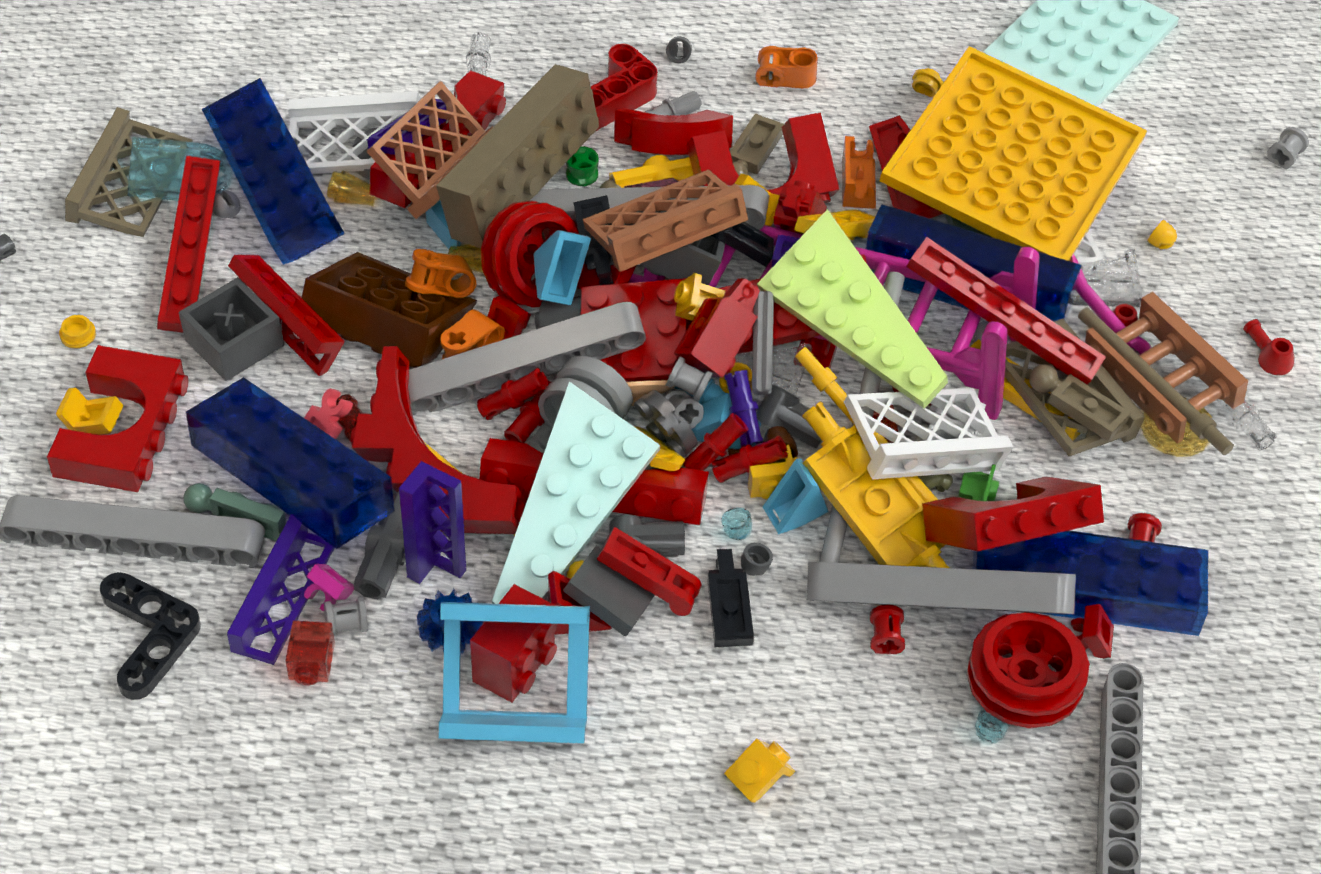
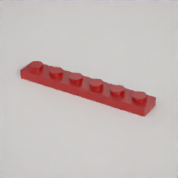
[157,156,220,333]
[906,237,1106,385]

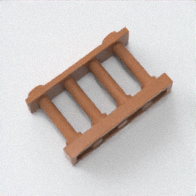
[1085,291,1248,444]

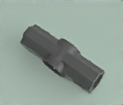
[354,491,405,600]

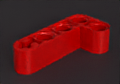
[591,44,658,131]

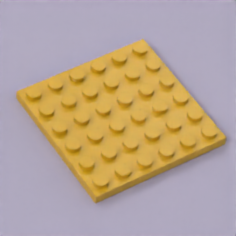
[879,46,1147,272]

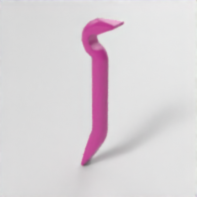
[1067,254,1152,354]

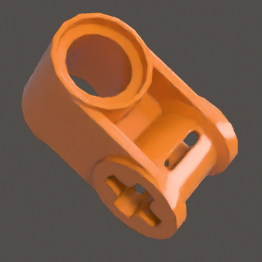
[755,46,818,89]
[405,249,476,298]
[440,309,505,359]

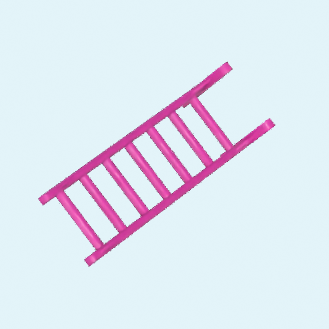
[628,225,1040,420]

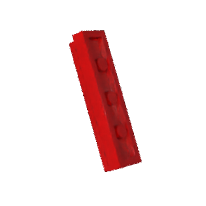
[228,255,345,376]

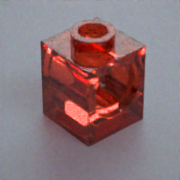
[285,620,335,686]

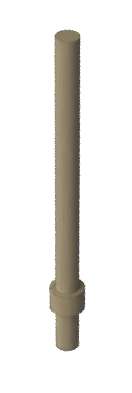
[1078,307,1234,455]

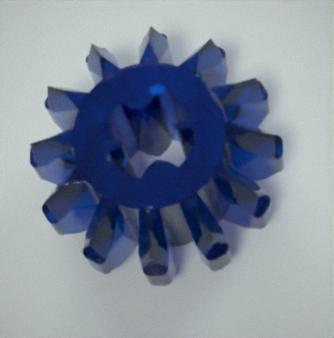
[417,588,483,654]

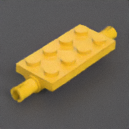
[802,401,949,568]

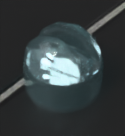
[721,507,753,540]
[975,709,1009,743]

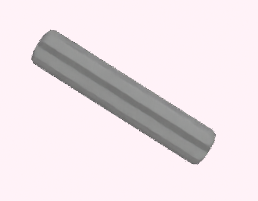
[752,291,774,395]

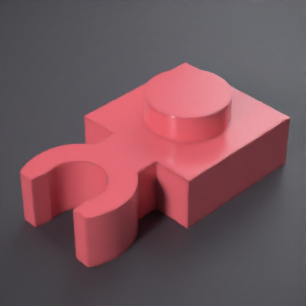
[293,388,353,458]

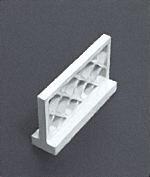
[283,91,420,176]
[844,388,1013,480]

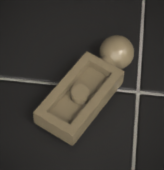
[730,114,784,175]
[1029,364,1131,442]

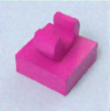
[304,564,354,611]

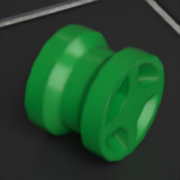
[566,146,599,186]

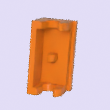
[842,136,876,209]

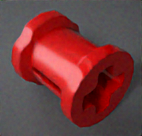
[1122,513,1162,563]
[870,605,905,654]

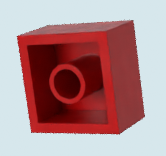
[470,584,557,703]

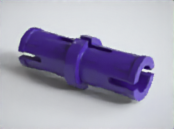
[724,370,764,447]

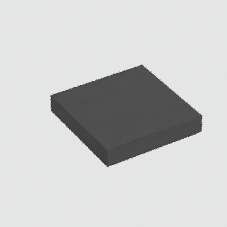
[563,545,655,636]

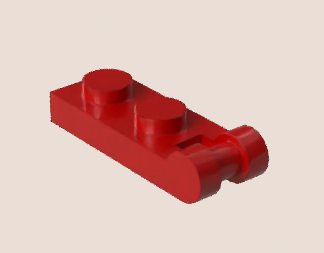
[597,527,702,616]

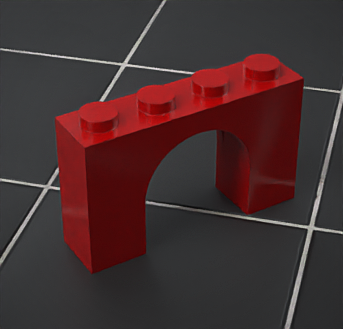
[686,112,840,204]
[47,345,188,492]
[922,476,1104,551]

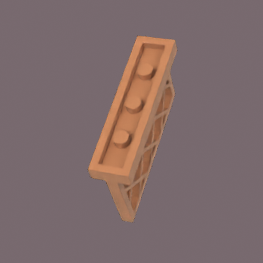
[366,81,493,219]
[583,170,748,272]

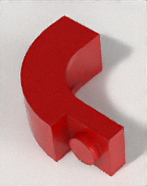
[614,108,733,155]

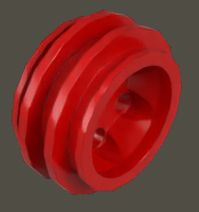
[481,201,579,308]
[967,612,1090,728]

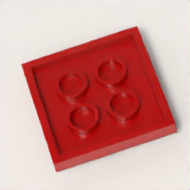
[581,278,689,382]

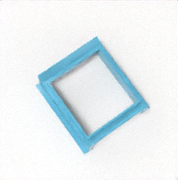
[438,602,590,743]

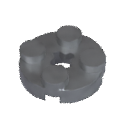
[634,390,698,458]

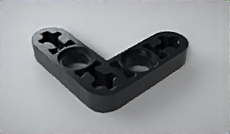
[100,572,201,700]

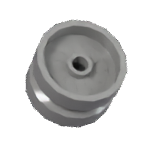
[538,356,633,427]

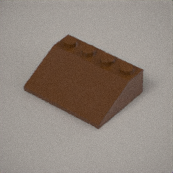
[302,252,477,367]

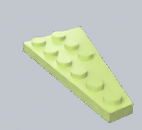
[757,209,948,409]

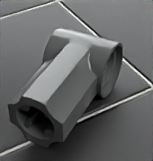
[756,384,822,449]
[609,515,685,556]

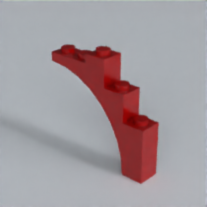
[351,346,527,534]

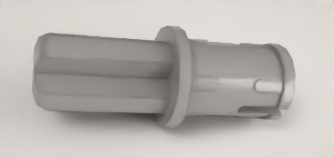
[645,91,702,115]

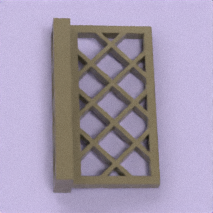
[65,107,193,237]
[1005,318,1145,457]

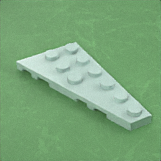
[492,382,660,604]

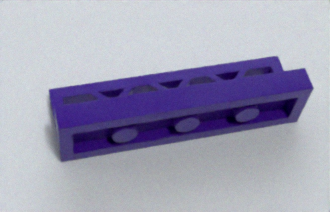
[399,461,466,584]
[227,513,337,665]

